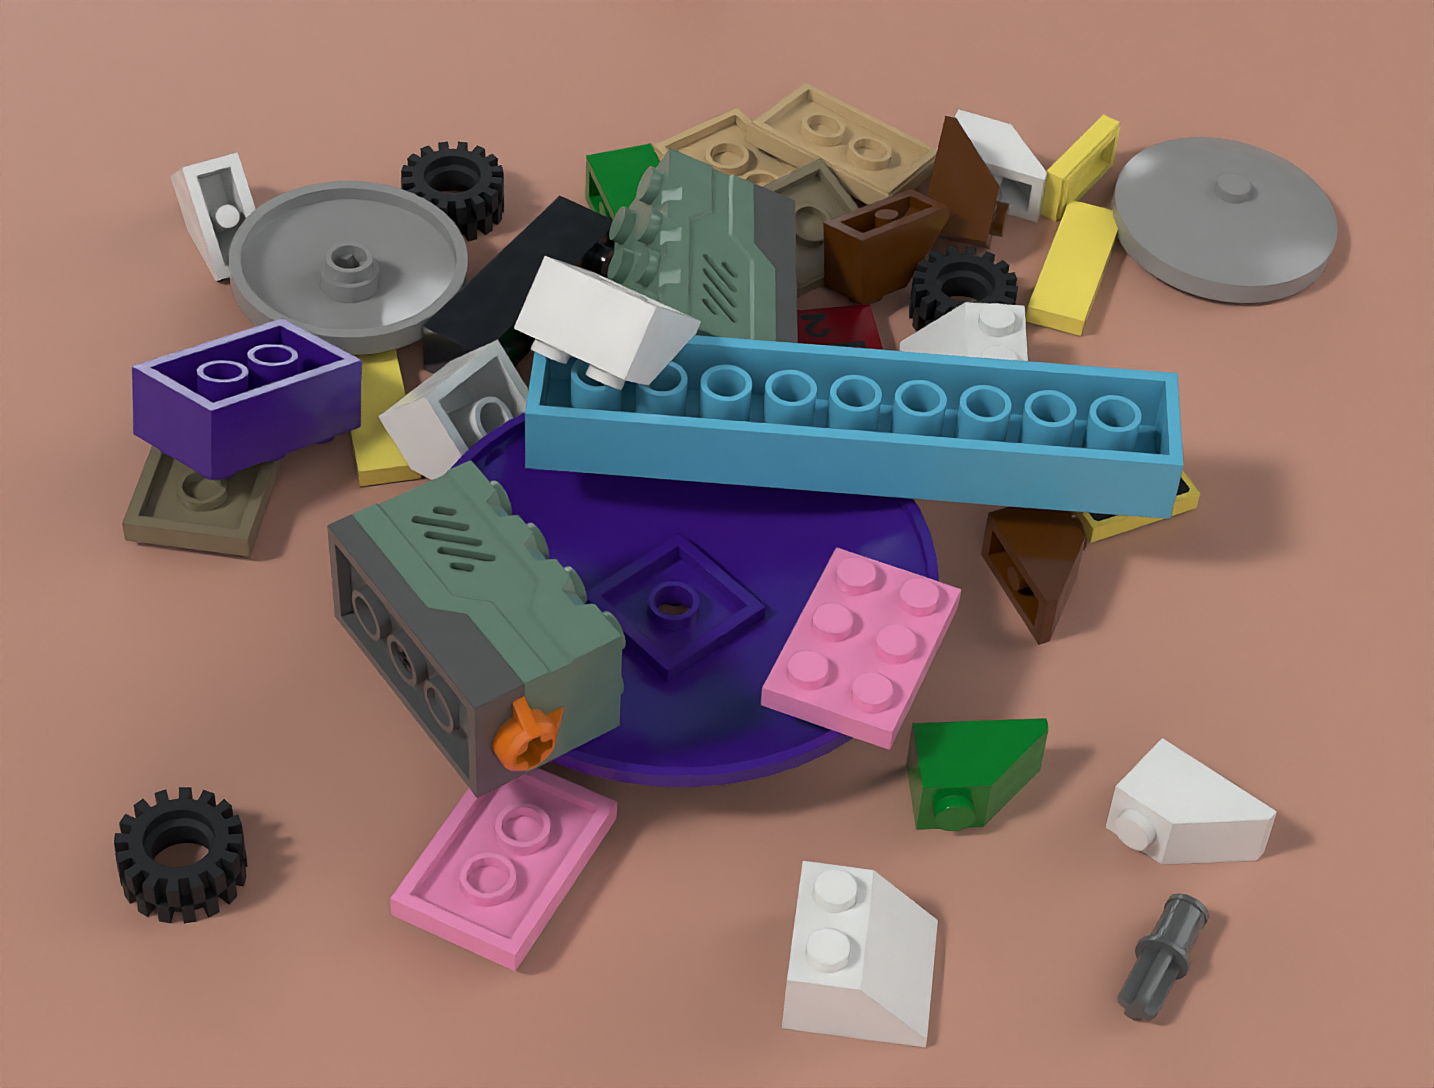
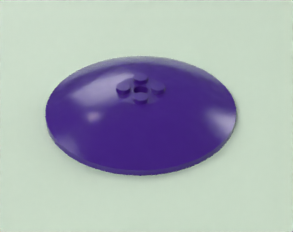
[450,412,939,787]

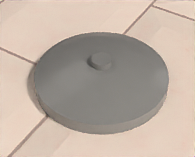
[1110,137,1338,303]
[229,181,468,355]

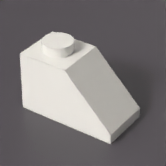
[936,109,1047,223]
[170,152,256,281]
[1106,738,1277,865]

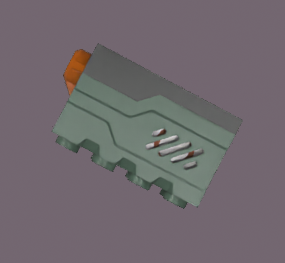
[607,148,798,343]
[327,460,626,798]

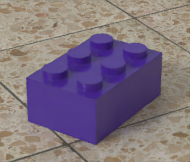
[132,318,362,480]

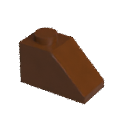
[927,116,1010,249]
[823,189,950,305]
[981,506,1087,645]

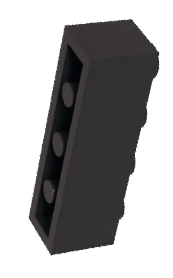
[422,195,615,374]

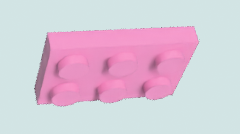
[761,547,961,750]
[390,768,617,972]

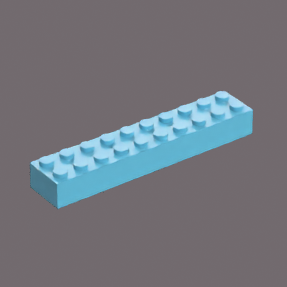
[525,335,1184,519]

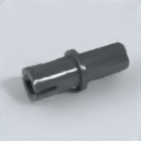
[1117,893,1209,1021]

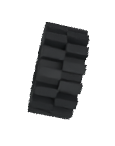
[401,141,504,242]
[909,246,1018,332]
[114,787,248,924]

